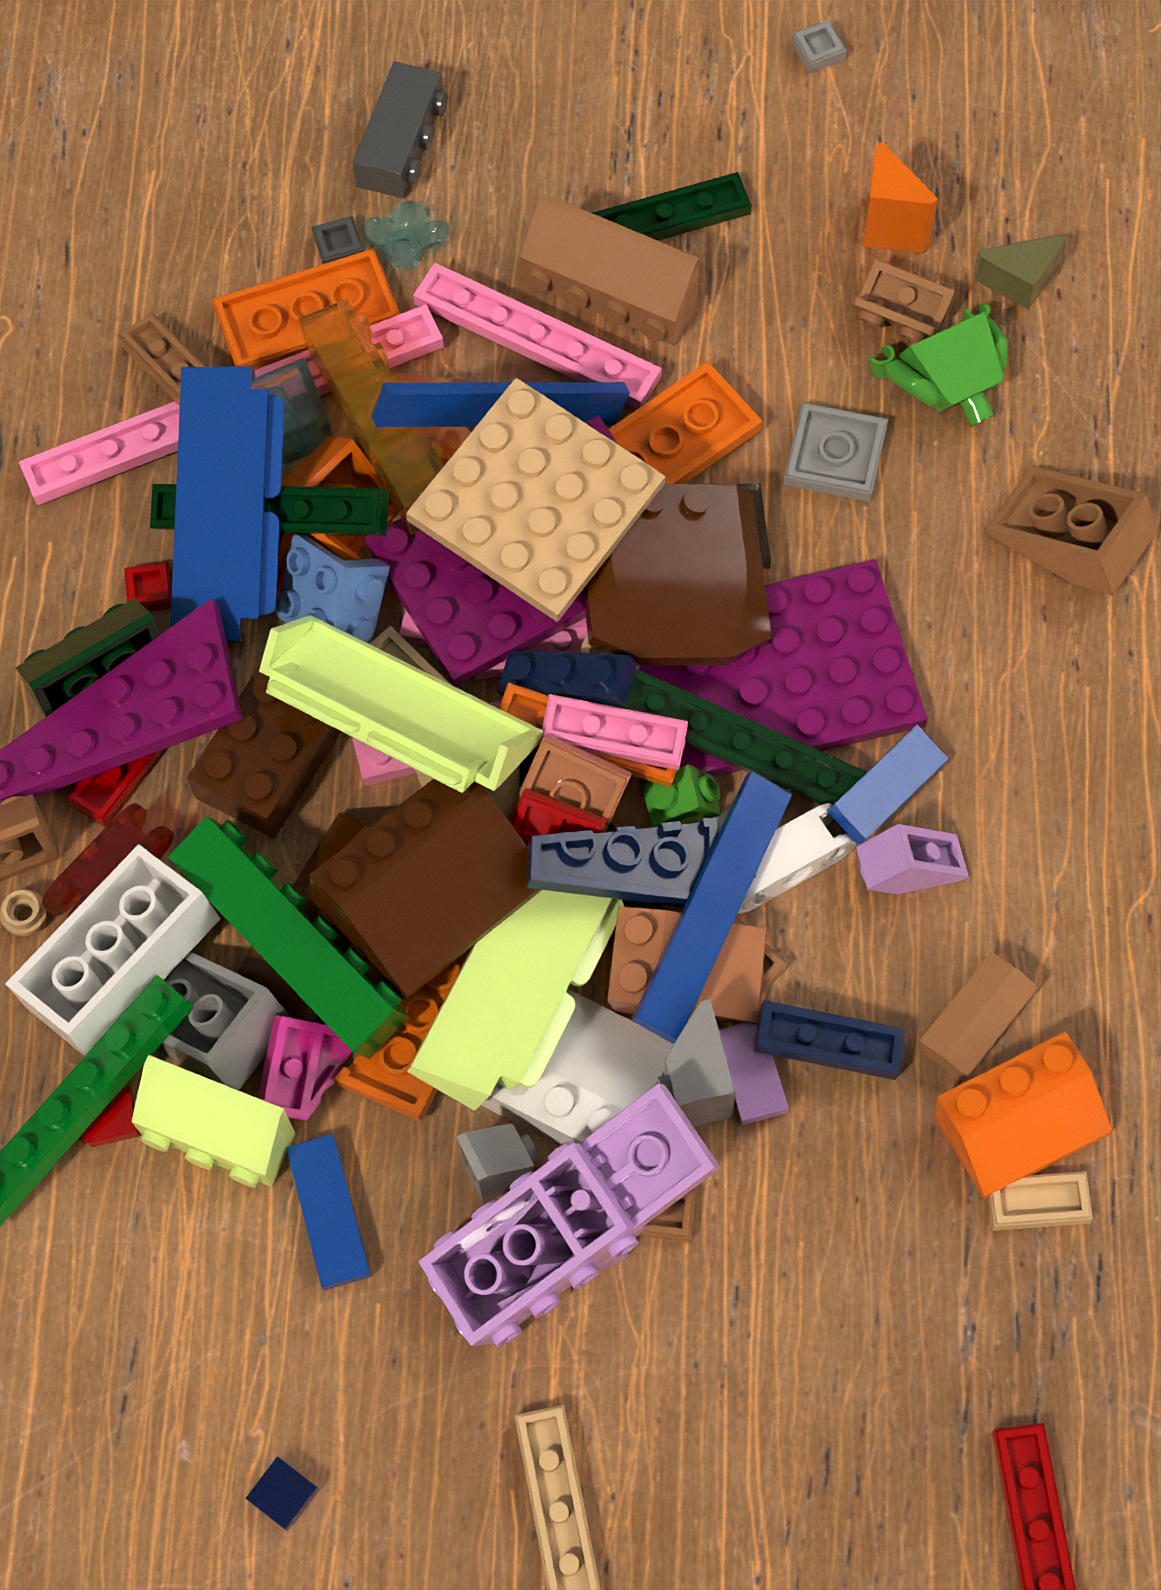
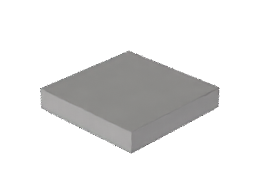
[783,402,888,502]

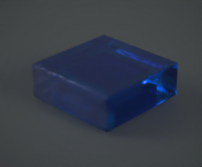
[246,1456,319,1531]

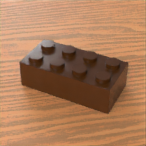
[187,663,342,839]

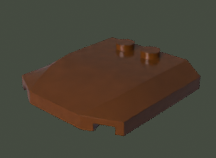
[583,484,772,666]

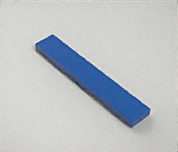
[371,382,630,428]
[631,771,792,1044]

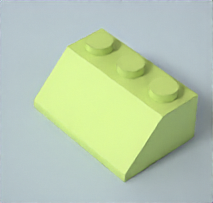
[131,1055,296,1188]

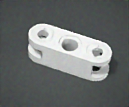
[738,803,857,914]

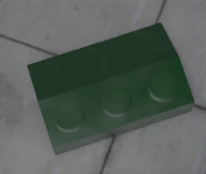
[15,598,160,717]

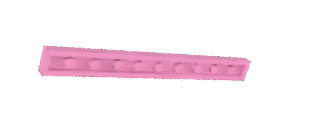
[19,304,444,505]

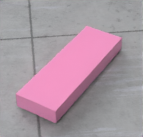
[540,694,688,770]

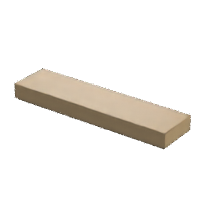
[514,1405,601,1590]

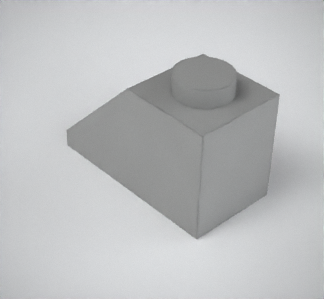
[456,1123,540,1204]

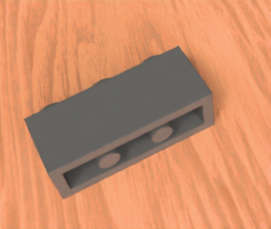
[353,61,448,199]

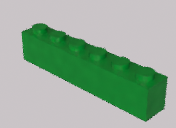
[168,816,410,1059]

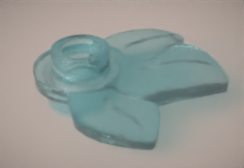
[364,201,449,269]

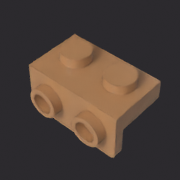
[852,259,956,343]

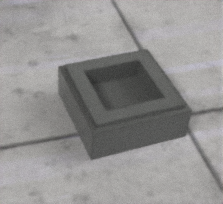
[312,216,364,264]

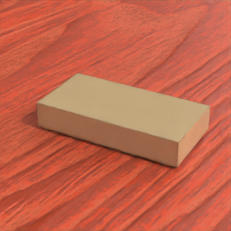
[988,1171,1093,1231]

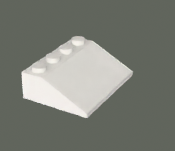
[481,989,674,1146]

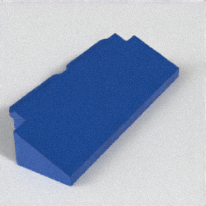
[170,366,285,643]

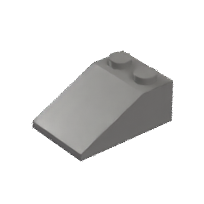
[158,951,292,1091]

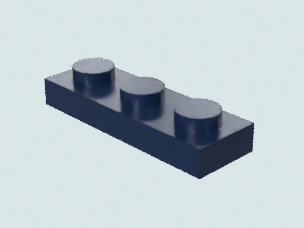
[497,651,637,706]
[754,1000,905,1080]

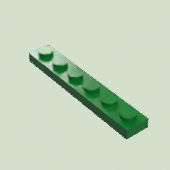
[0,975,194,1227]

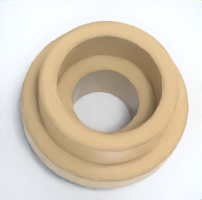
[0,890,48,936]

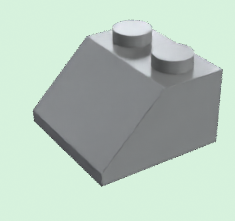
[657,999,735,1127]

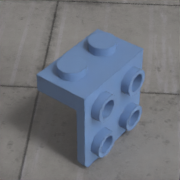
[277,535,390,644]

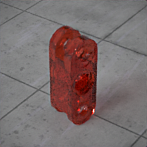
[42,803,174,919]

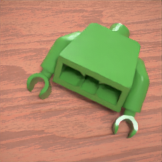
[869,303,1009,427]

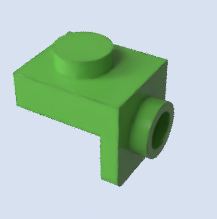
[641,764,721,827]

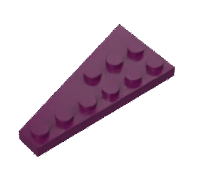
[0,598,243,803]

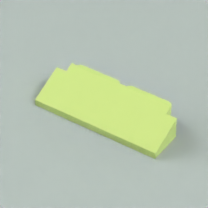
[259,615,543,793]
[407,843,624,1111]

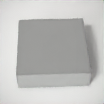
[791,20,847,74]

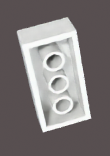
[5,844,220,1056]

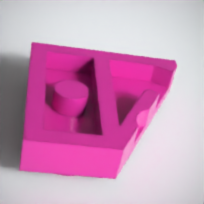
[258,1015,352,1121]

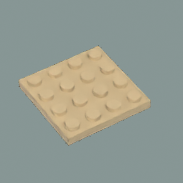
[406,378,666,622]

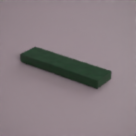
[592,172,752,241]

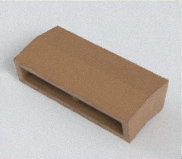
[919,951,1039,1082]

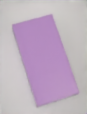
[719,1023,789,1126]

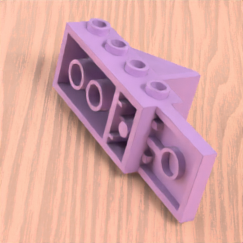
[418,1083,721,1348]

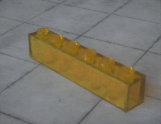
[299,299,444,534]

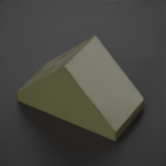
[974,235,1065,309]

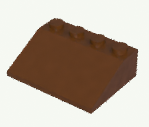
[309,779,542,999]

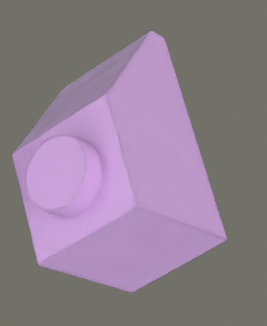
[856,824,969,894]

